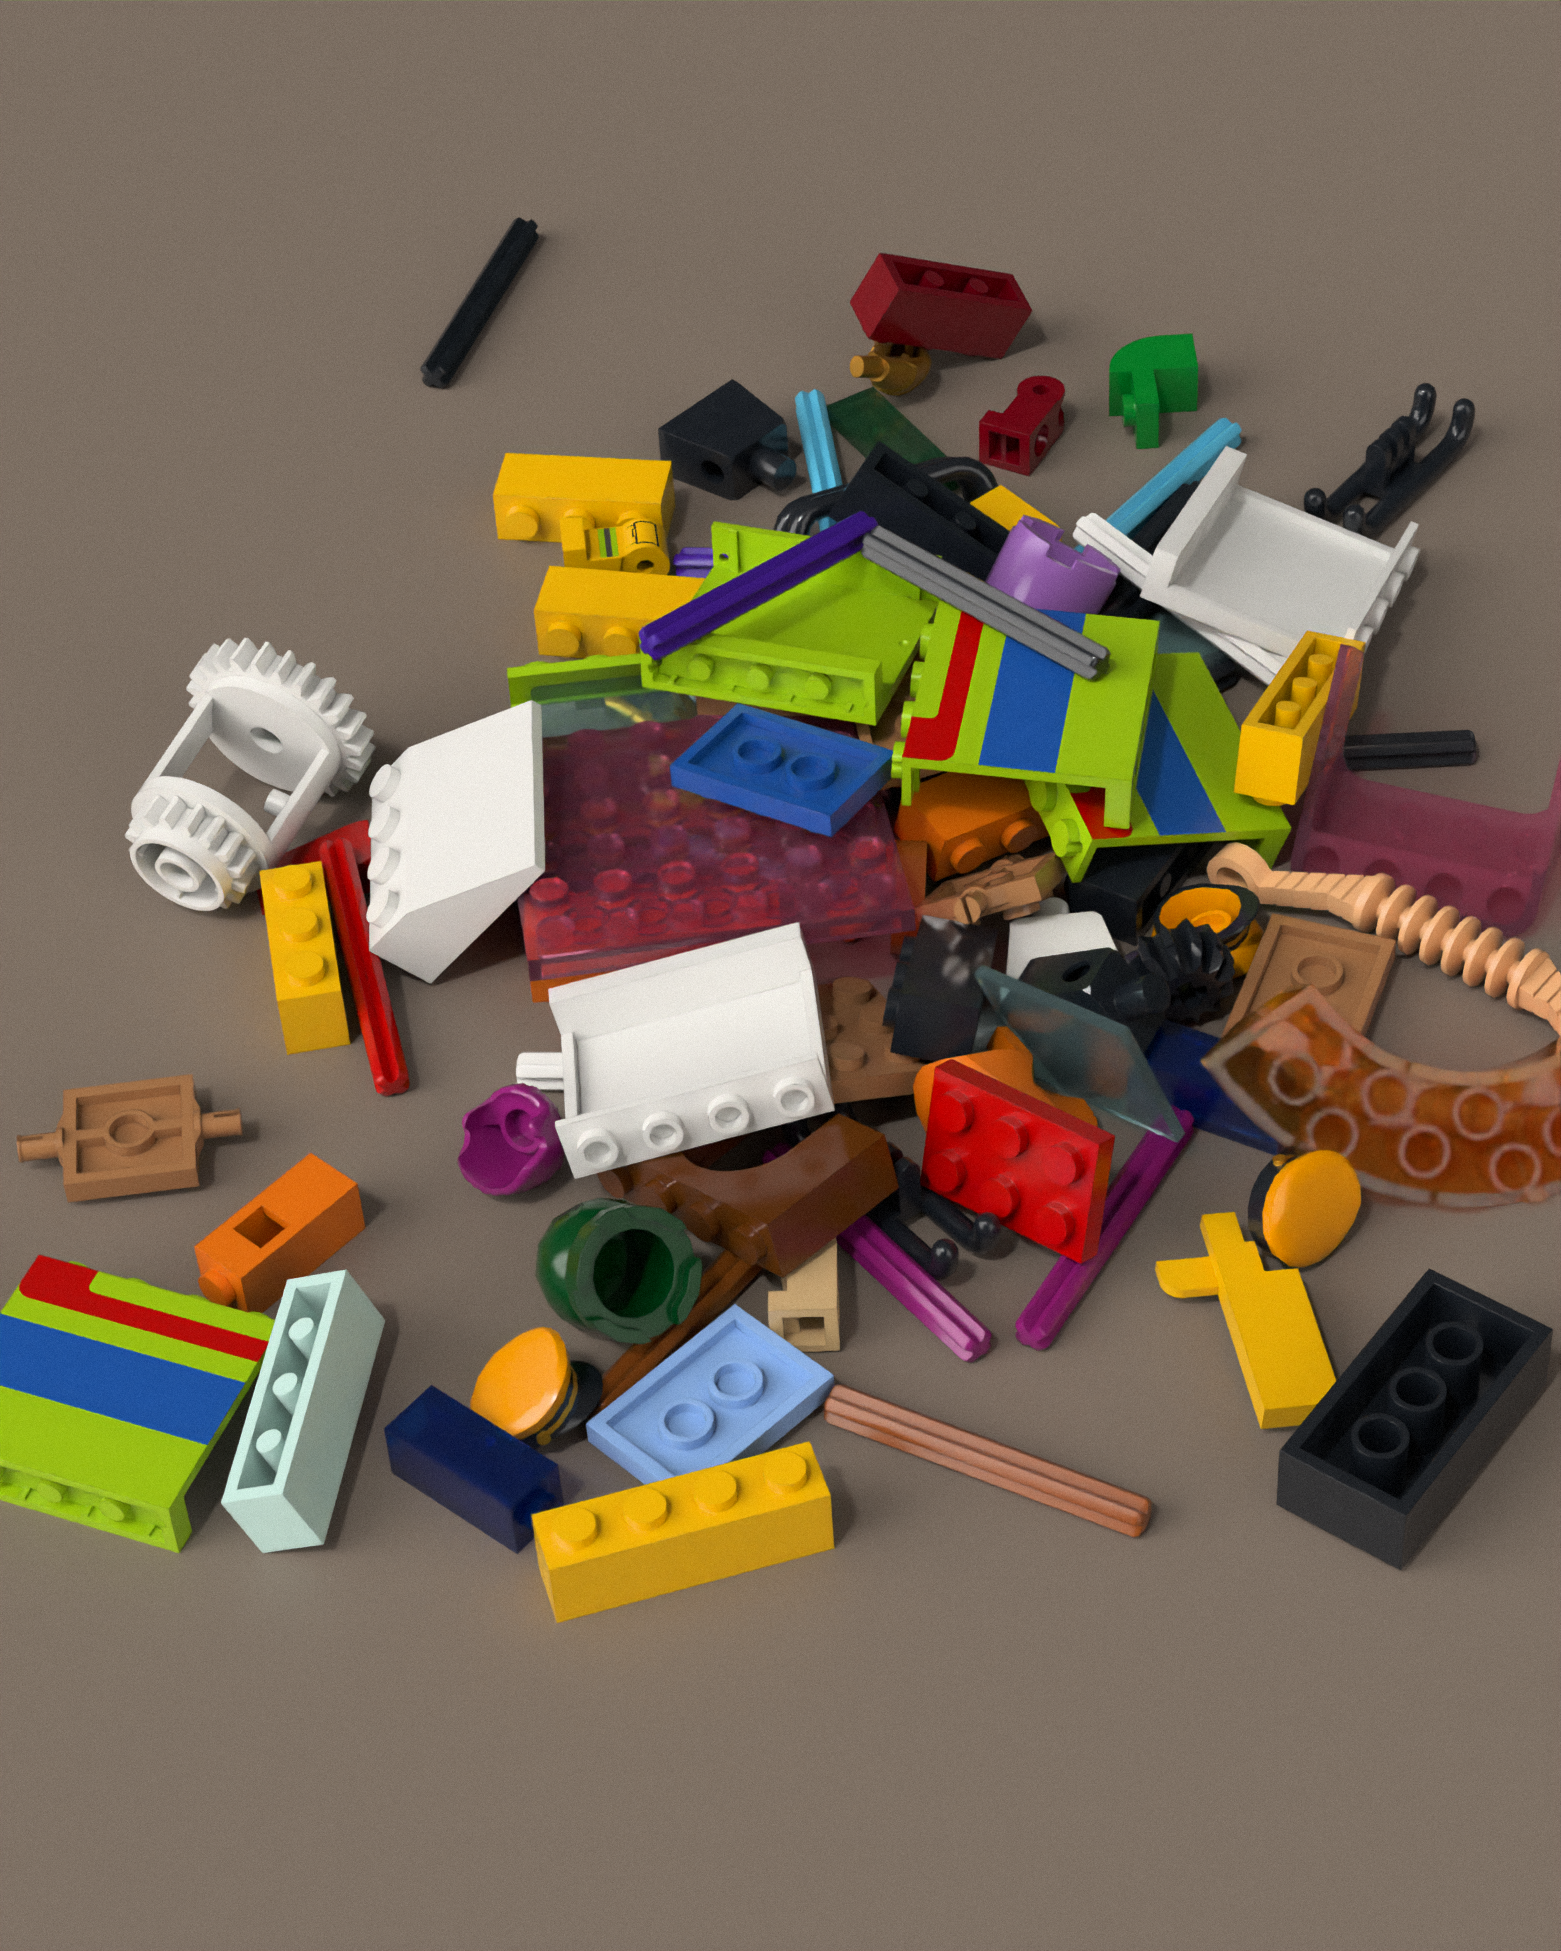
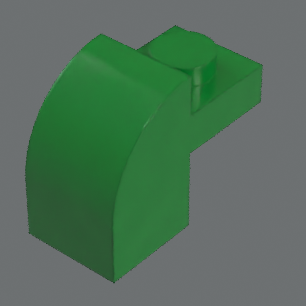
[1109,333,1198,449]

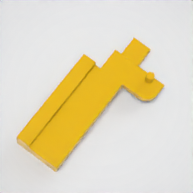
[1155,1212,1336,1429]

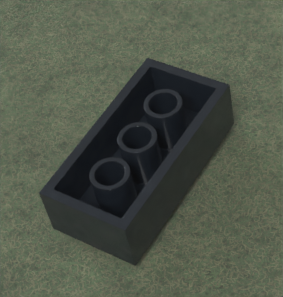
[1276,1268,1553,1570]

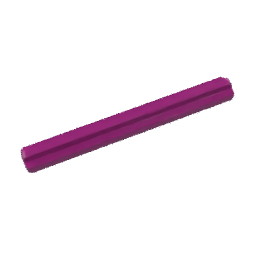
[1015,1105,1194,1351]
[761,1142,992,1363]

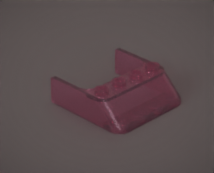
[1291,644,1561,937]

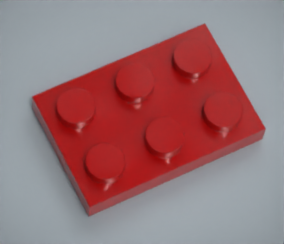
[920,1059,1115,1264]

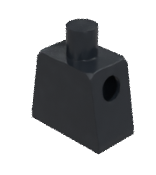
[658,379,797,501]
[1003,947,1170,1092]

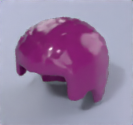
[457,1083,565,1196]

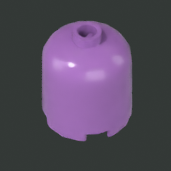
[985,515,1121,615]

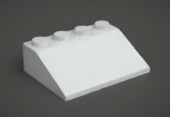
[366,700,545,984]

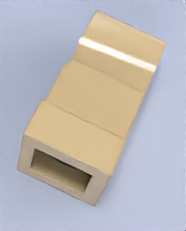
[768,1237,840,1352]

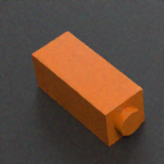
[194,1153,365,1313]

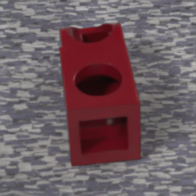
[979,375,1065,477]

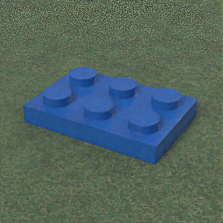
[670,703,893,837]

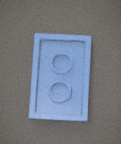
[586,1304,835,1484]

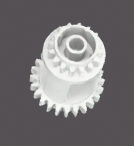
[125,638,376,911]

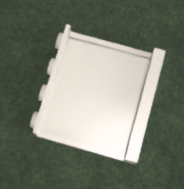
[1140,446,1421,658]
[548,922,835,1179]

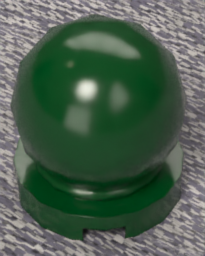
[535,1197,703,1344]

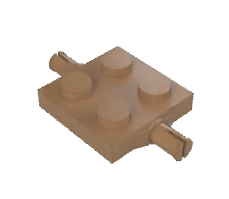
[915,852,1067,925]
[16,1074,243,1203]

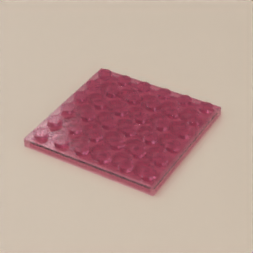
[517,714,916,982]

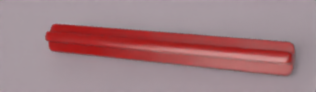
[318,837,410,1097]

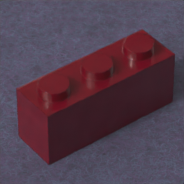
[850,253,1033,359]

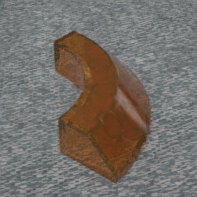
[1200,983,1561,1207]

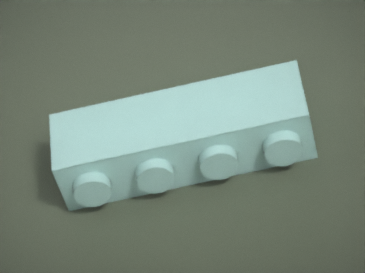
[221,1269,385,1553]

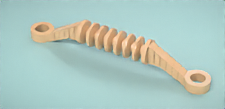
[1207,842,1561,1037]

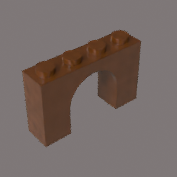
[597,1113,899,1278]

